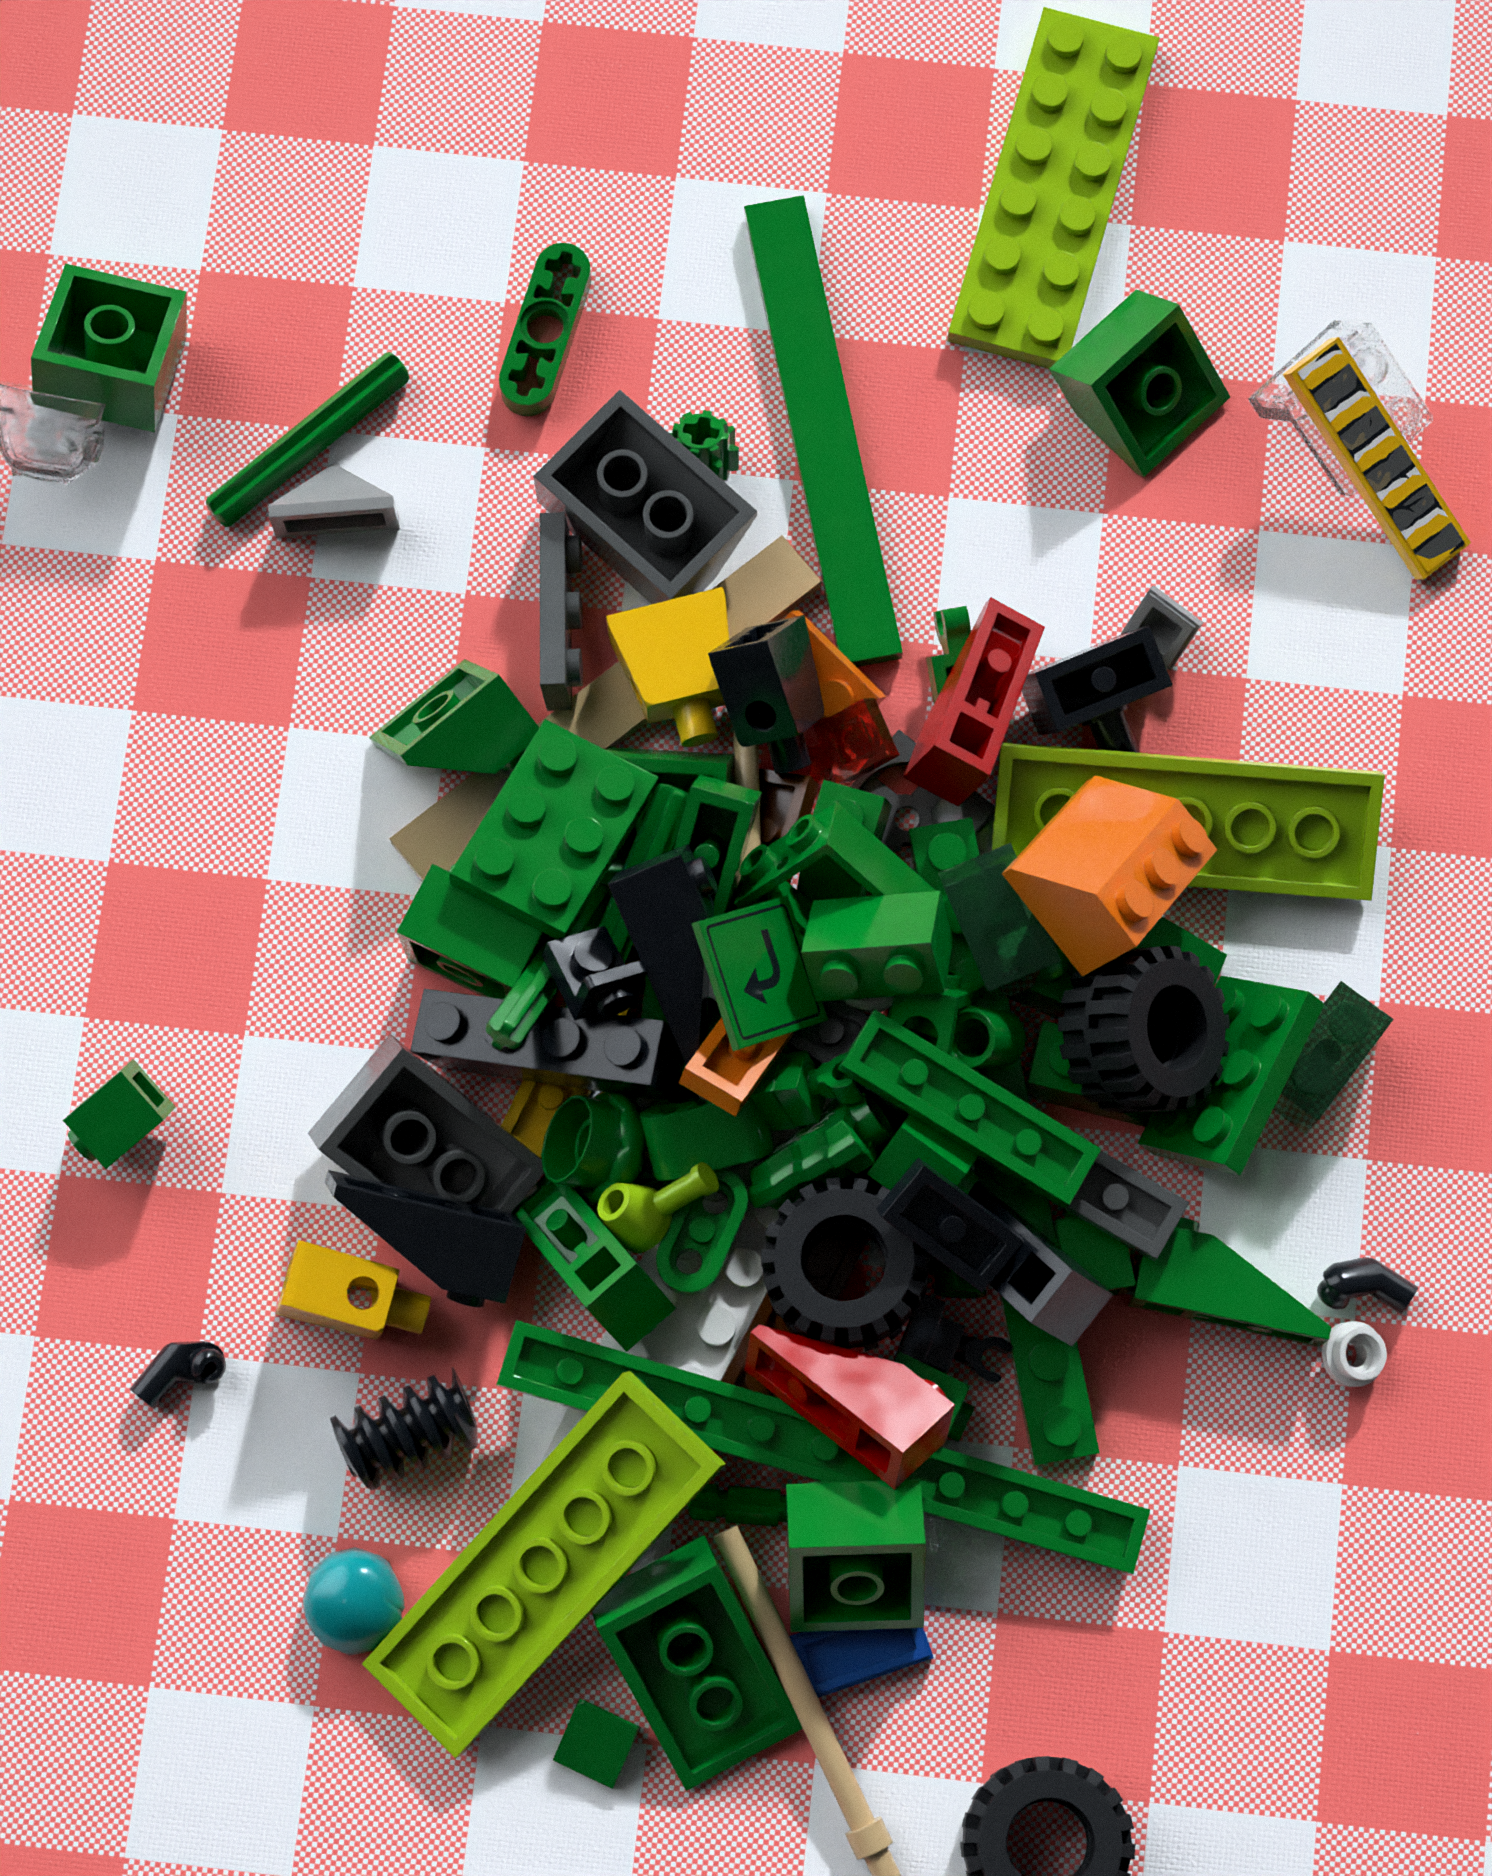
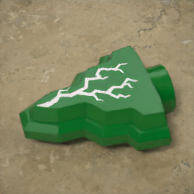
[748,1091,895,1210]

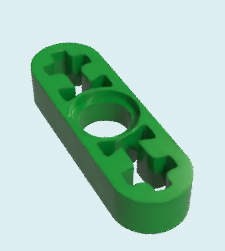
[499,243,591,416]

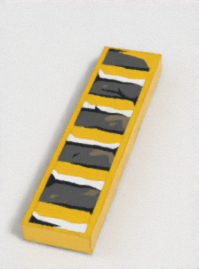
[1282,337,1471,579]

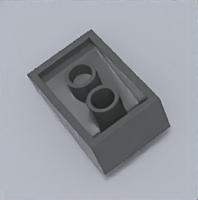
[308,1034,544,1213]

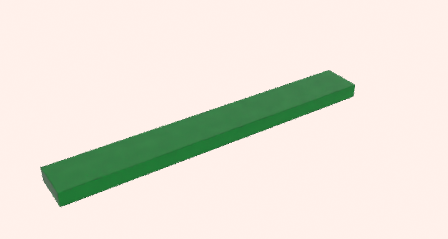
[744,195,903,667]

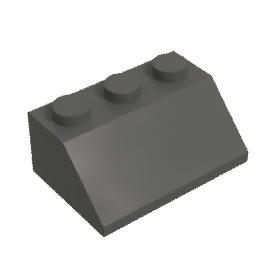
[533,390,757,604]

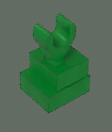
[750,1044,863,1131]

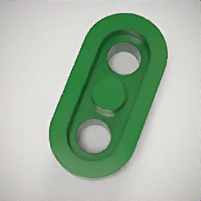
[656,1168,748,1296]

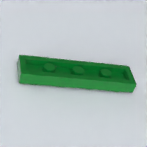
[837,1010,1101,1209]

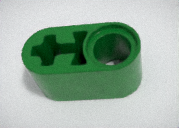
[640,1095,775,1180]

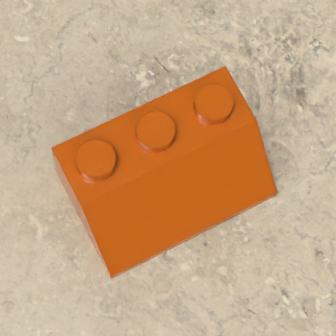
[1002,775,1218,977]

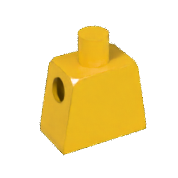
[606,587,729,747]
[275,1240,431,1340]

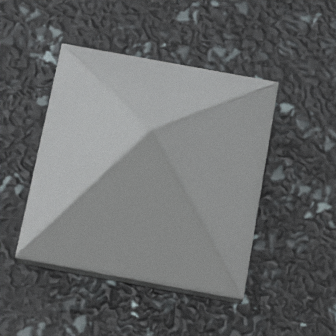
[1121,585,1204,670]

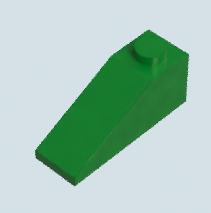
[511,1176,677,1352]
[1128,1217,1331,1347]

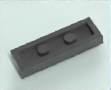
[540,512,583,711]

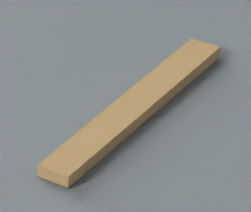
[389,535,822,882]

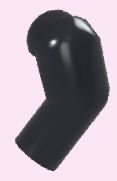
[1317,1257,1418,1314]
[129,1341,226,1409]

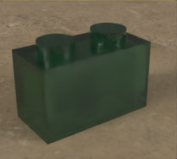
[938,842,1065,1003]
[1273,981,1394,1134]

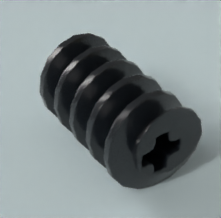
[330,1367,478,1491]

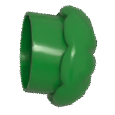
[541,1092,647,1204]

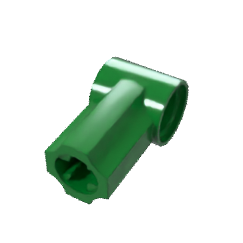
[887,1003,1026,1068]

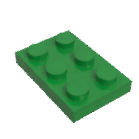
[449,719,659,939]
[1138,976,1325,1176]

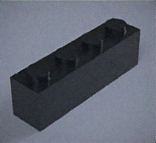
[410,989,684,1102]

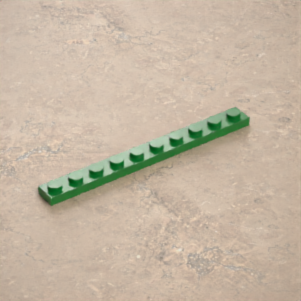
[908,817,1100,1466]
[496,1320,1150,1574]

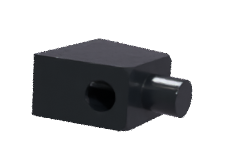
[708,615,824,774]

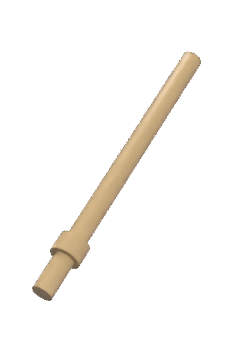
[713,1526,901,1876]

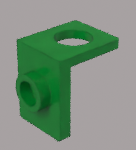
[890,969,986,1056]

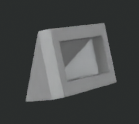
[268,463,400,538]

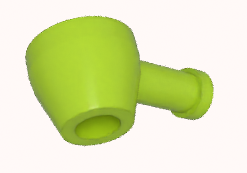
[597,1162,719,1253]

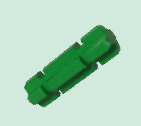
[688,1484,787,1527]

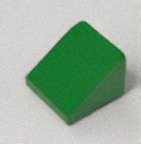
[553,1698,641,1789]

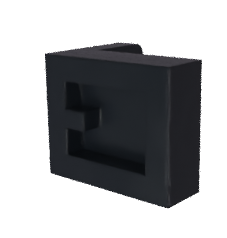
[542,926,647,1021]

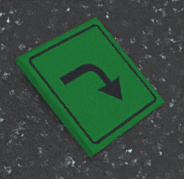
[692,895,828,1051]

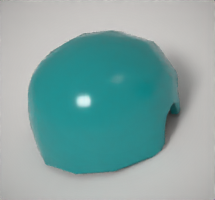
[303,1547,405,1656]

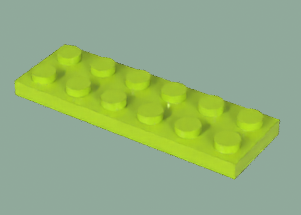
[947,7,1160,369]
[990,742,1385,901]
[362,1371,726,1759]

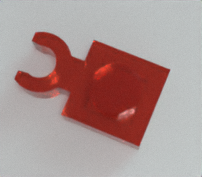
[806,698,900,791]

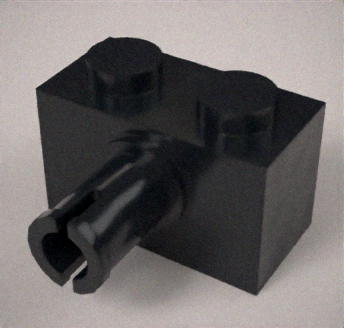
[1022,626,1172,753]

